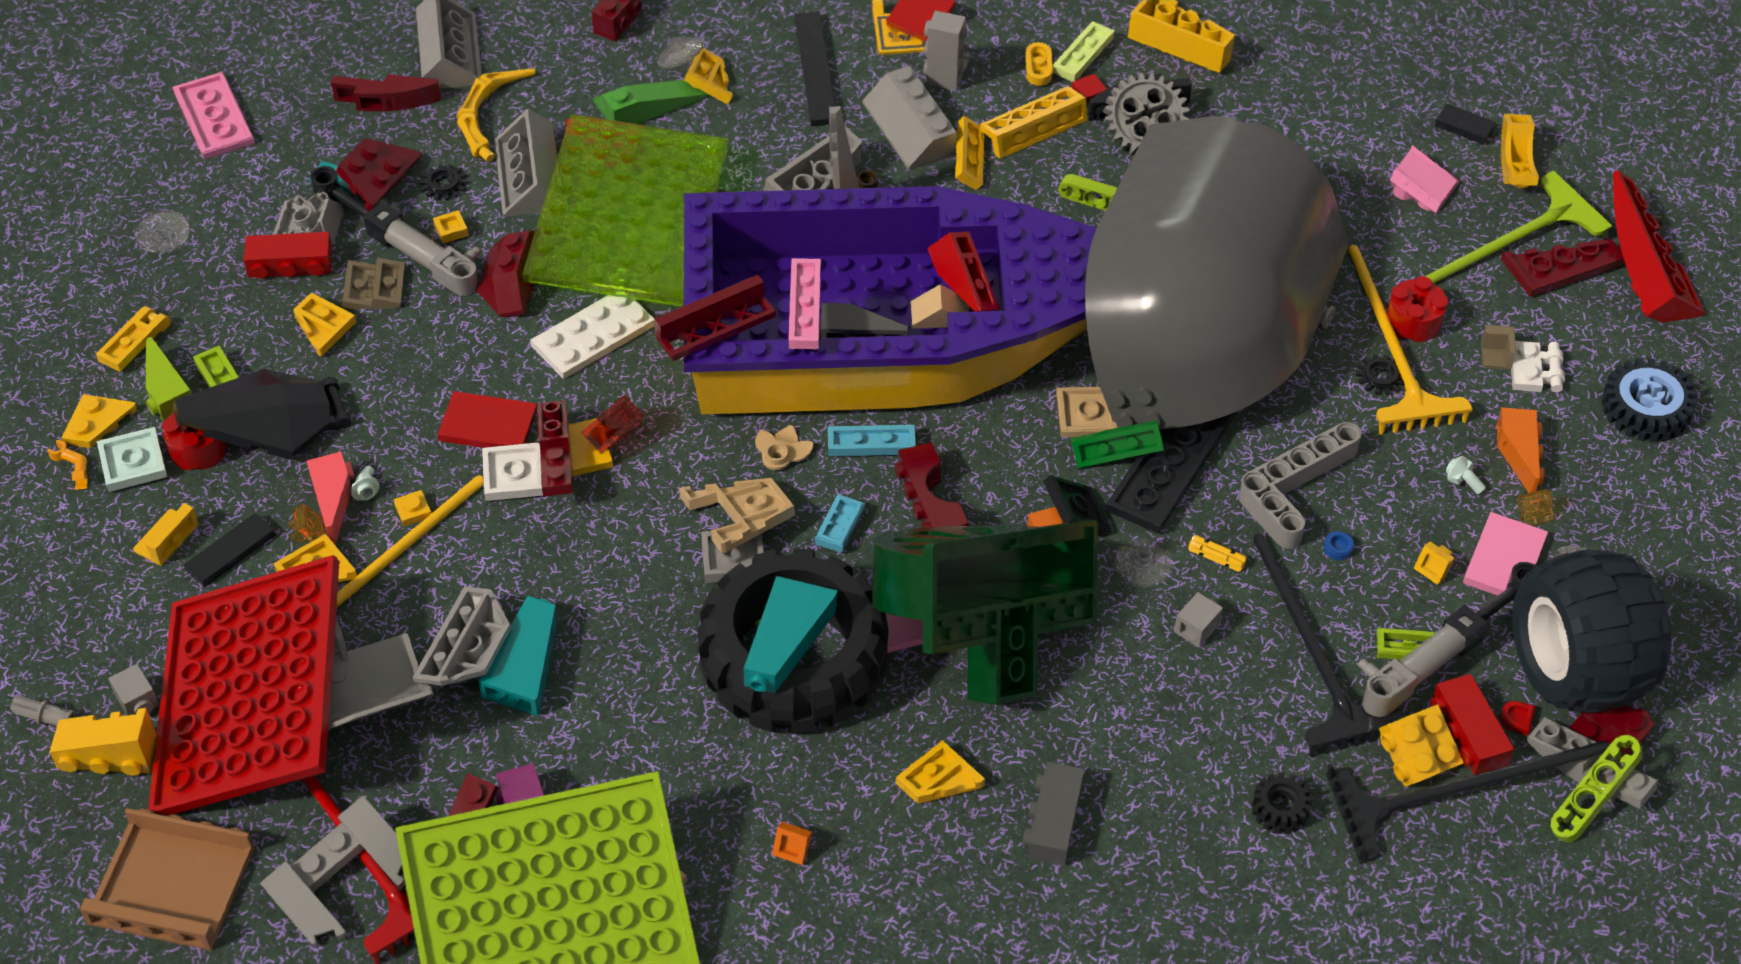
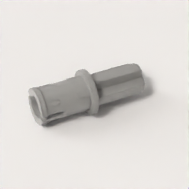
[10,695,76,726]

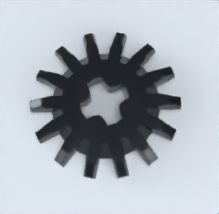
[419,164,468,200]
[1355,354,1405,395]

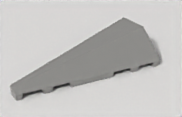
[829,106,859,189]

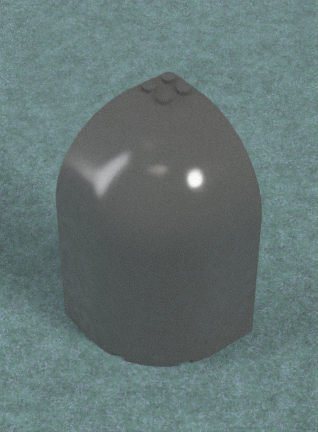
[1085,116,1349,429]

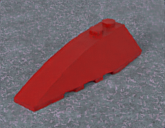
[1613,170,1705,323]

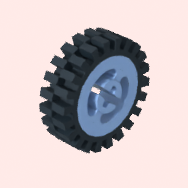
[1602,358,1697,442]

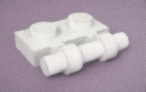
[1511,341,1565,392]

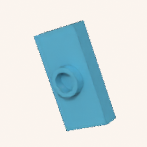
[815,494,865,553]

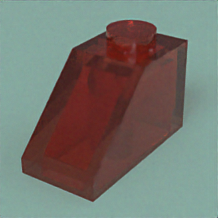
[581,394,644,454]

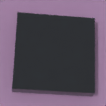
[1043,475,1112,537]

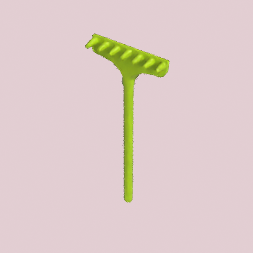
[1426,170,1612,284]

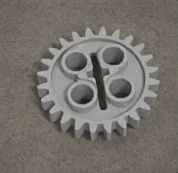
[1103,73,1190,156]

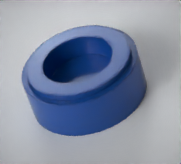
[1323,531,1355,560]

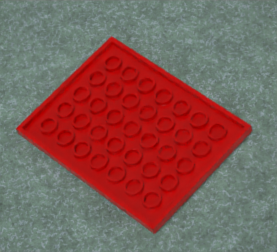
[148,555,340,816]

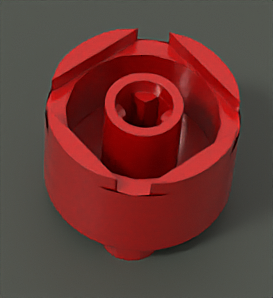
[1387,276,1448,342]
[161,412,227,471]

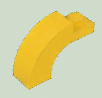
[1501,114,1539,188]

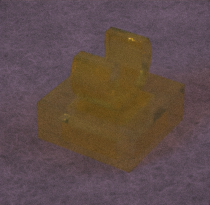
[1517,489,1553,525]
[288,503,324,543]

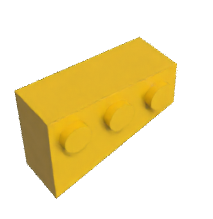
[50,708,157,776]

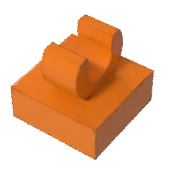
[772,822,812,865]

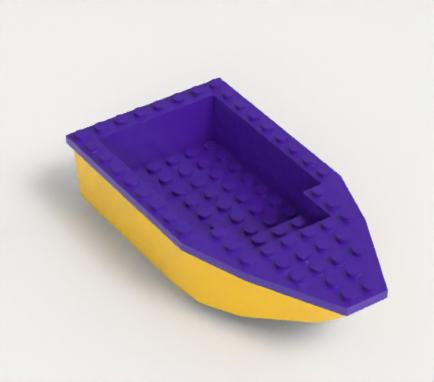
[683,186,1097,414]

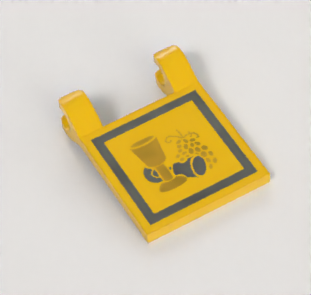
[872,0,926,55]

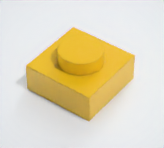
[433,210,469,244]
[393,490,431,527]

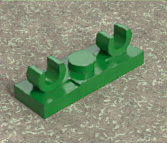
[1071,420,1164,468]

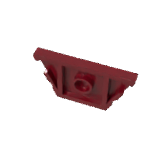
[336,138,422,211]

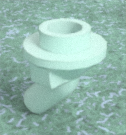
[1446,456,1486,494]
[351,466,380,501]

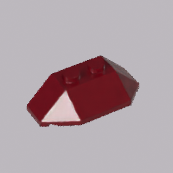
[476,230,550,317]

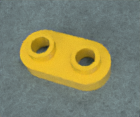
[1025,42,1053,86]

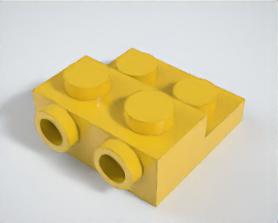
[1379,704,1464,787]

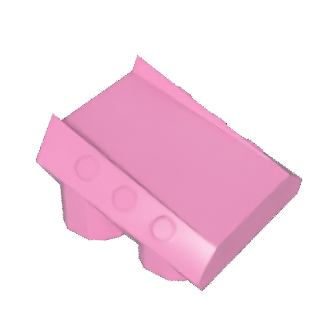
[1390,145,1460,214]

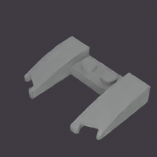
[260,796,405,947]

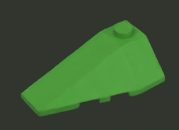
[593,80,709,131]

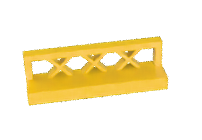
[980,86,1088,159]

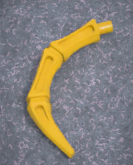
[457,68,535,162]

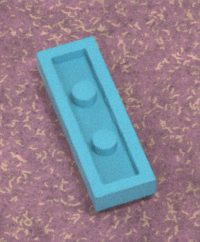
[828,425,916,456]

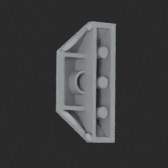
[413,586,511,686]

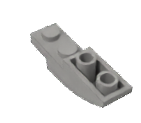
[1527,718,1658,809]

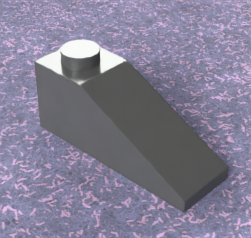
[821,303,908,338]

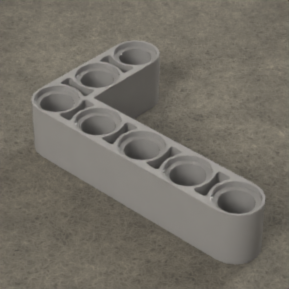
[1239,422,1361,549]

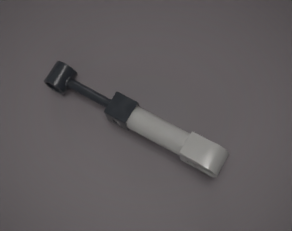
[310,166,481,296]
[1358,562,1537,717]

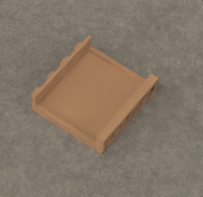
[80,808,254,951]

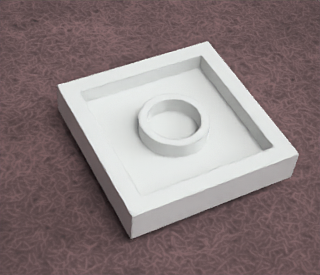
[482,443,543,501]

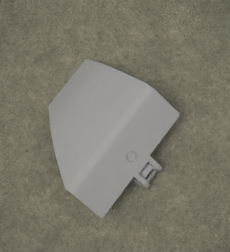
[328,620,433,729]

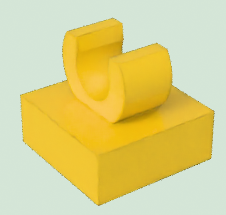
[1414,541,1455,585]

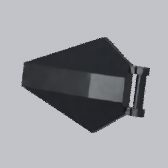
[173,369,352,460]

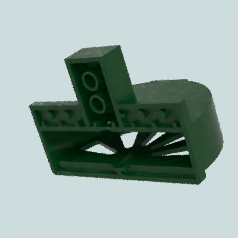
[872,520,1098,705]

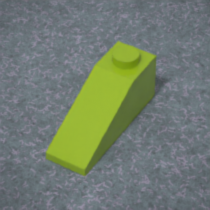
[146,337,191,421]

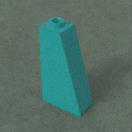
[744,576,837,693]
[478,596,558,717]

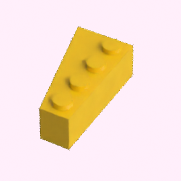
[1127,0,1235,73]

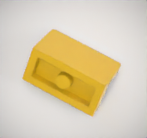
[133,503,199,566]

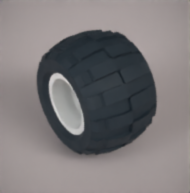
[1512,550,1671,712]

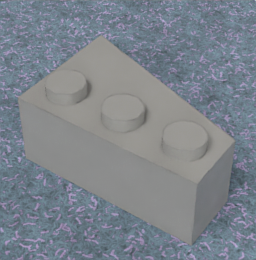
[923,11,970,91]

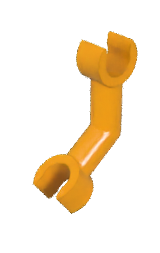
[47,440,88,490]

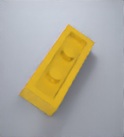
[955,116,984,190]

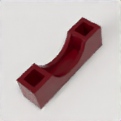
[895,442,969,528]

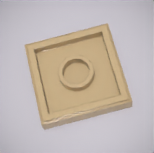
[1056,387,1119,437]

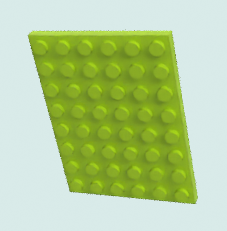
[395,771,700,964]

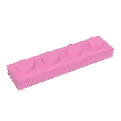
[789,259,821,349]

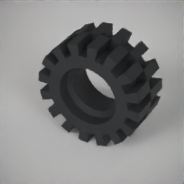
[1252,772,1313,834]

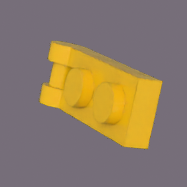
[96,306,171,372]

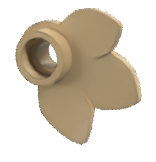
[755,425,813,470]

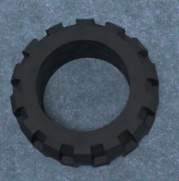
[697,548,889,735]

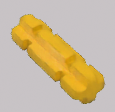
[1189,535,1247,572]

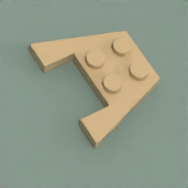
[679,478,795,554]

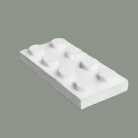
[530,287,655,379]

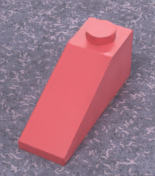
[307,452,355,543]

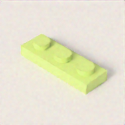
[1052,21,1114,82]

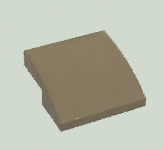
[342,258,405,310]

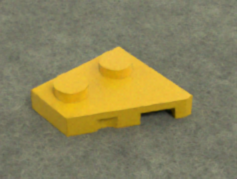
[684,46,733,104]
[62,394,138,448]

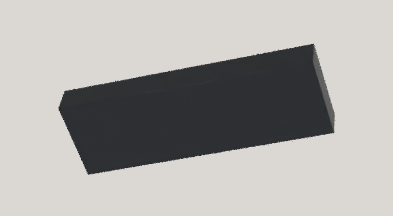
[184,513,276,587]

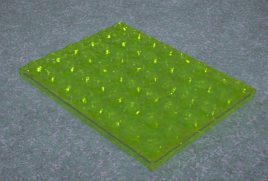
[522,114,729,307]

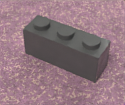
[1022,761,1084,866]

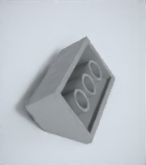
[416,0,482,89]
[862,66,957,170]
[494,108,563,217]

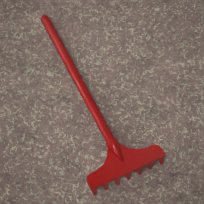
[302,775,414,964]

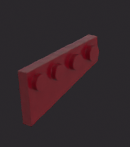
[1501,239,1625,297]

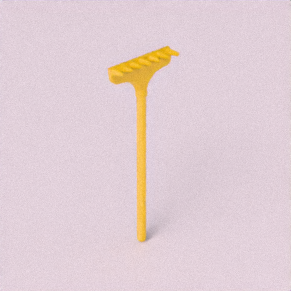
[1348,245,1473,435]
[336,475,484,611]

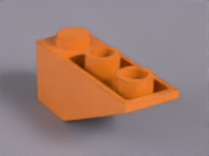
[1496,407,1544,495]

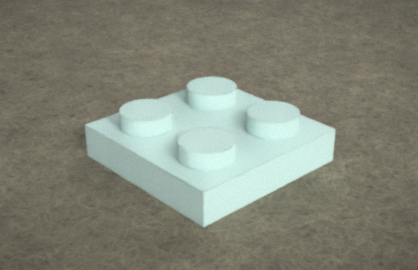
[97,427,167,492]

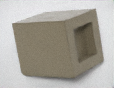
[1481,325,1516,370]

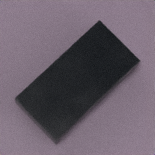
[1435,104,1496,145]

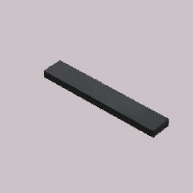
[794,11,835,127]

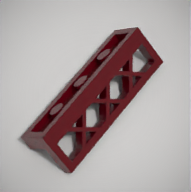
[655,275,776,361]

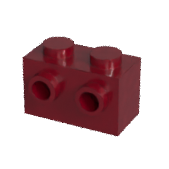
[591,0,642,42]

